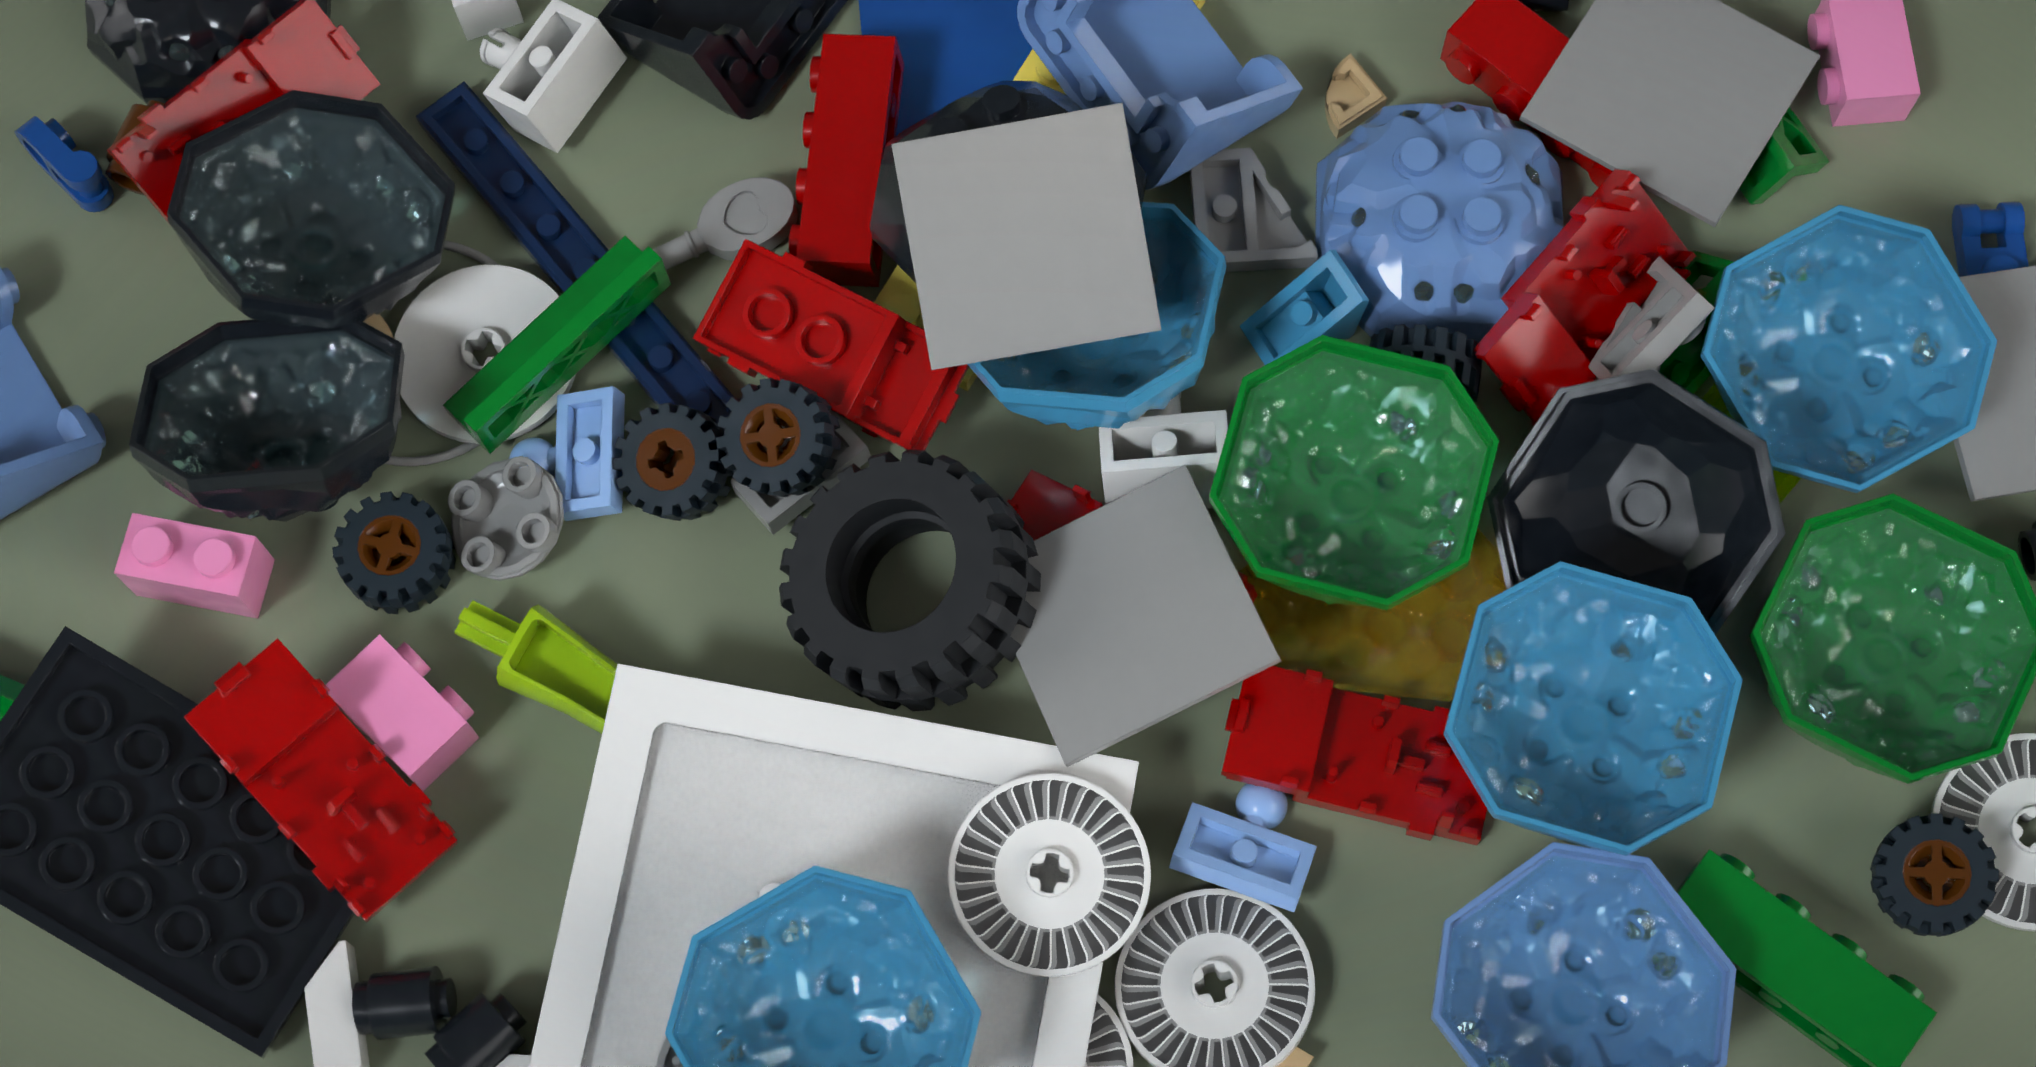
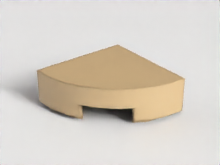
[1325,53,1387,139]

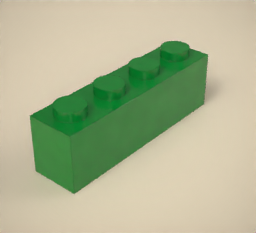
[1676,849,1937,1067]

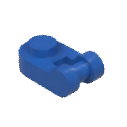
[14,116,114,212]
[1952,202,2029,277]

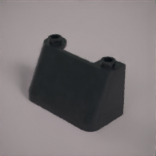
[597,0,848,120]

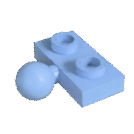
[509,386,625,521]
[1169,784,1317,912]

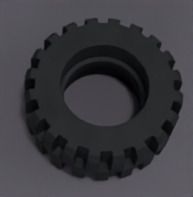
[779,449,1041,711]

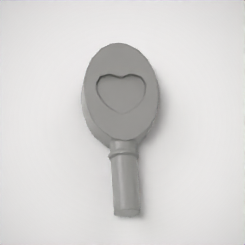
[652,177,798,270]

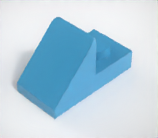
[1240,250,1369,365]

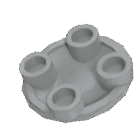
[448,456,564,581]

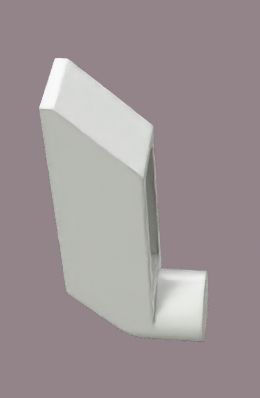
[304,940,370,1067]

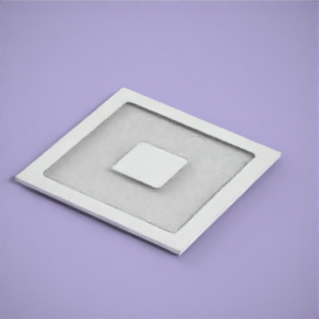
[529,664,1139,1067]

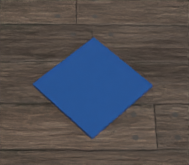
[859,0,1033,136]

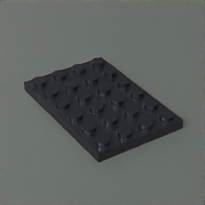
[0,626,355,1059]

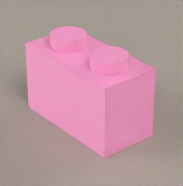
[1807,0,1921,127]
[114,513,275,619]
[326,634,479,791]

